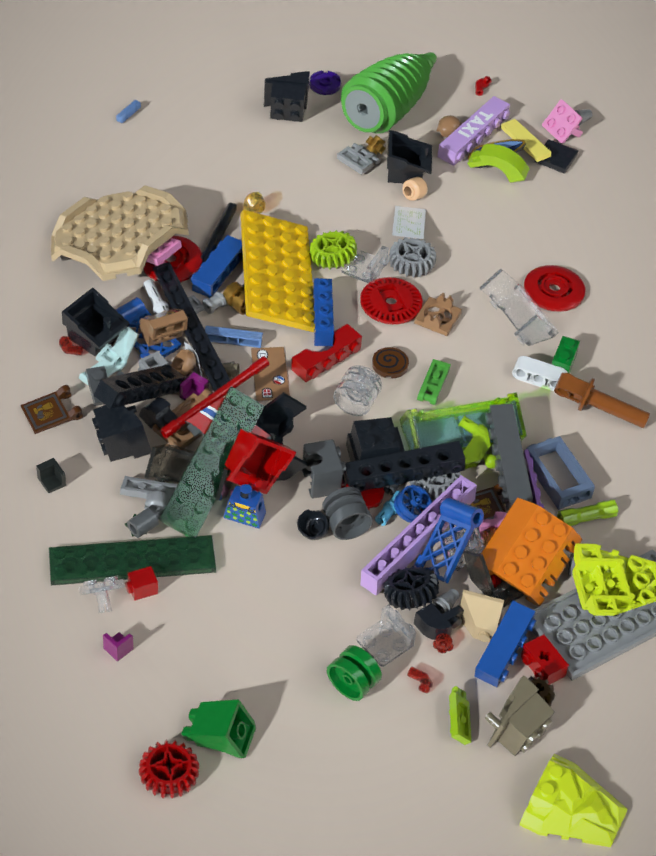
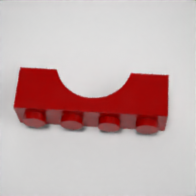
[291,323,362,382]

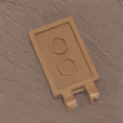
[153,388,213,452]

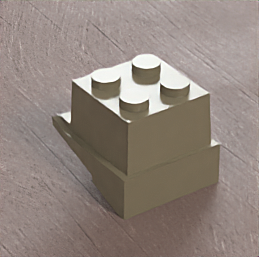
[485,675,555,756]

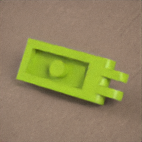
[449,686,472,745]

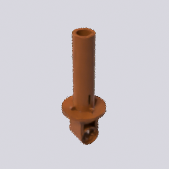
[554,373,650,428]

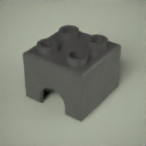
[302,439,346,499]

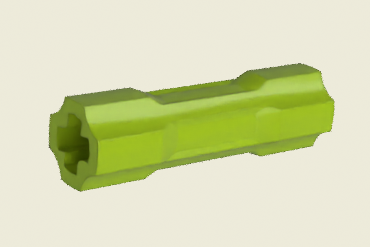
[557,499,618,526]

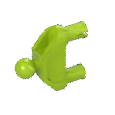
[458,415,497,469]

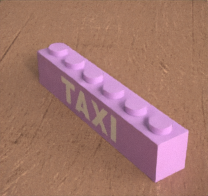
[437,96,510,166]

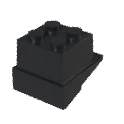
[264,71,310,122]
[387,130,432,184]
[62,287,130,357]
[92,405,152,462]
[346,417,405,462]

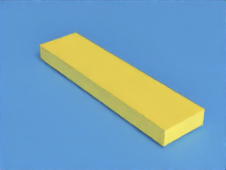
[501,119,551,162]

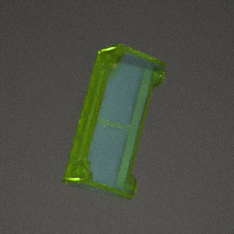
[399,392,527,450]

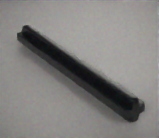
[201,202,237,263]

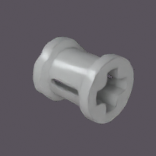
[202,291,226,314]

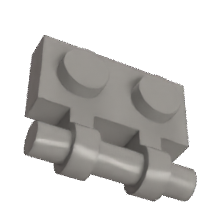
[337,143,381,175]

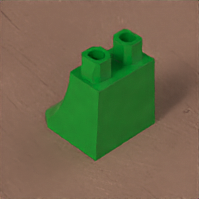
[182,699,256,758]

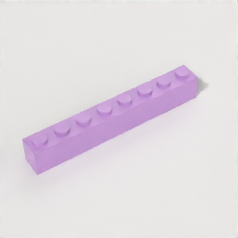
[360,475,477,596]

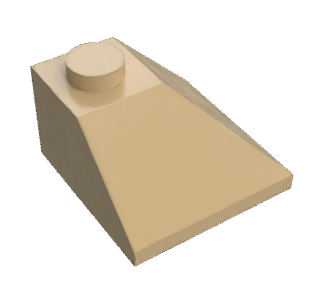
[460,590,504,642]

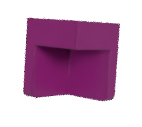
[180,372,209,400]
[103,632,134,662]

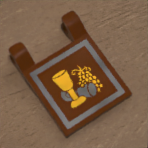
[20,385,83,434]
[470,484,508,529]

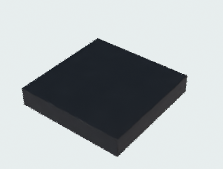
[535,139,578,174]

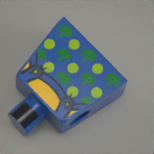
[224,484,266,529]

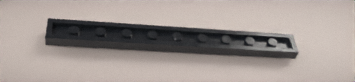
[153,262,230,392]

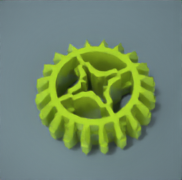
[310,230,357,270]

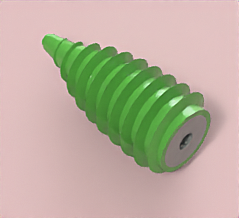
[341,52,437,134]

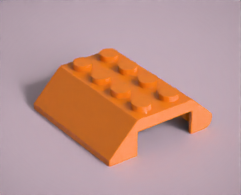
[474,498,583,607]

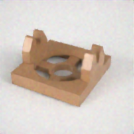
[414,293,462,336]

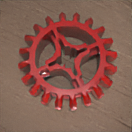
[139,740,199,799]

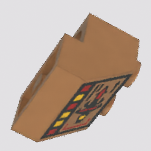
[140,308,188,347]

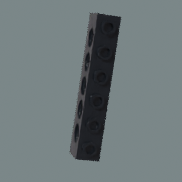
[93,364,185,409]
[345,440,465,492]

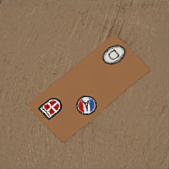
[251,347,290,401]

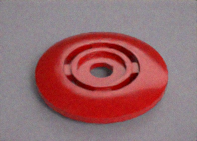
[143,235,202,282]
[524,265,586,312]
[360,277,423,325]

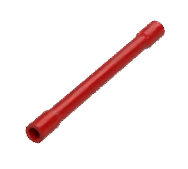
[160,356,270,439]

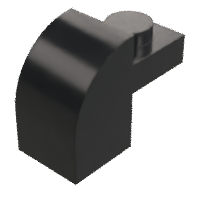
[139,397,178,429]
[414,603,464,640]

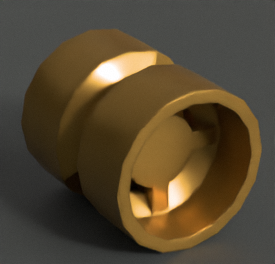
[223,282,246,315]

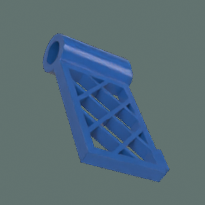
[116,297,181,358]
[414,498,484,584]

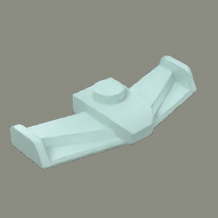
[79,327,139,386]

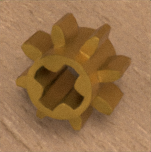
[366,135,386,155]

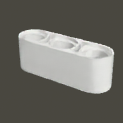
[512,356,568,391]

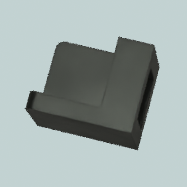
[36,458,66,493]

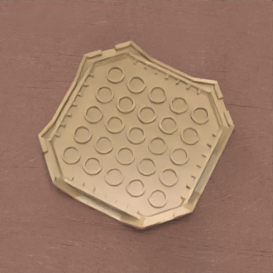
[51,185,189,281]

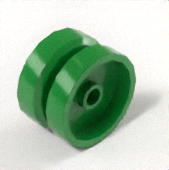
[326,645,382,701]

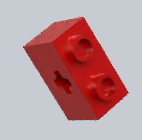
[521,634,569,685]

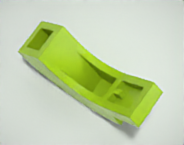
[468,144,529,183]

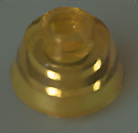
[243,192,266,213]

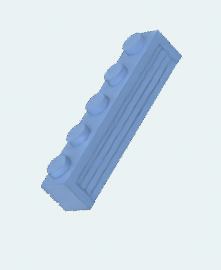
[205,326,263,348]

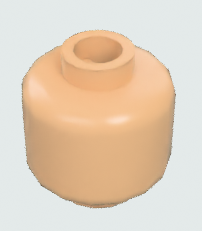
[402,177,428,201]

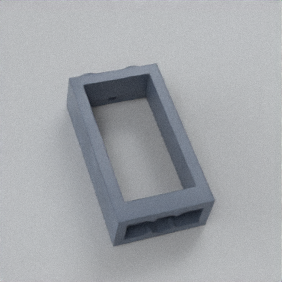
[526,436,595,510]

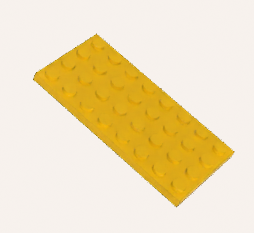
[241,209,315,333]

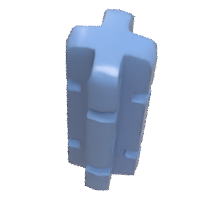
[116,100,141,123]

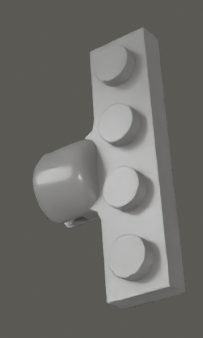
[120,476,203,518]

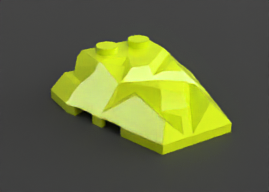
[572,543,656,616]
[520,754,628,847]

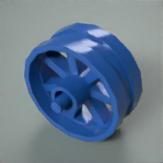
[394,485,432,523]

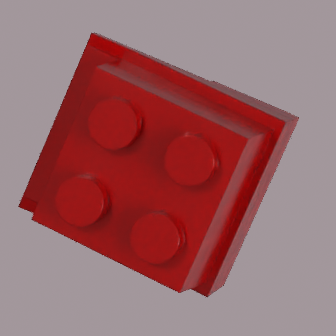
[225,429,296,494]

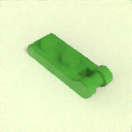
[417,359,451,405]

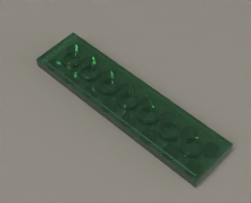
[159,386,265,540]
[49,535,216,586]

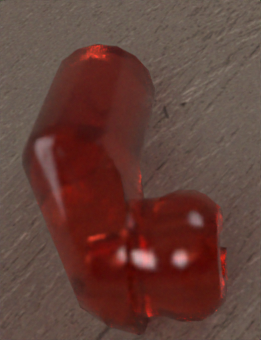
[59,336,83,356]
[407,666,433,694]

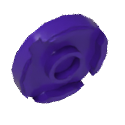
[309,71,341,95]

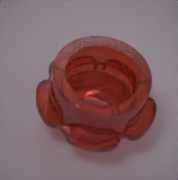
[433,633,453,653]

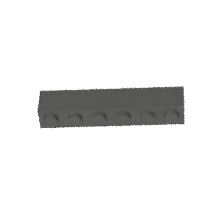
[486,404,533,511]

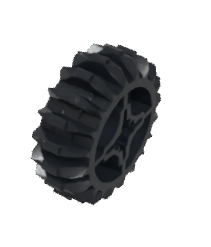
[384,566,439,611]

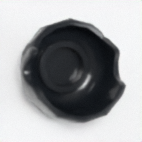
[297,509,330,540]

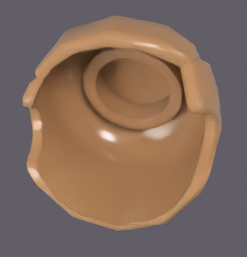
[436,115,462,137]
[171,349,196,376]

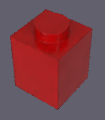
[125,566,158,601]

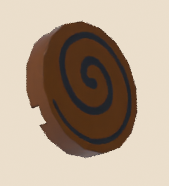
[372,347,409,378]

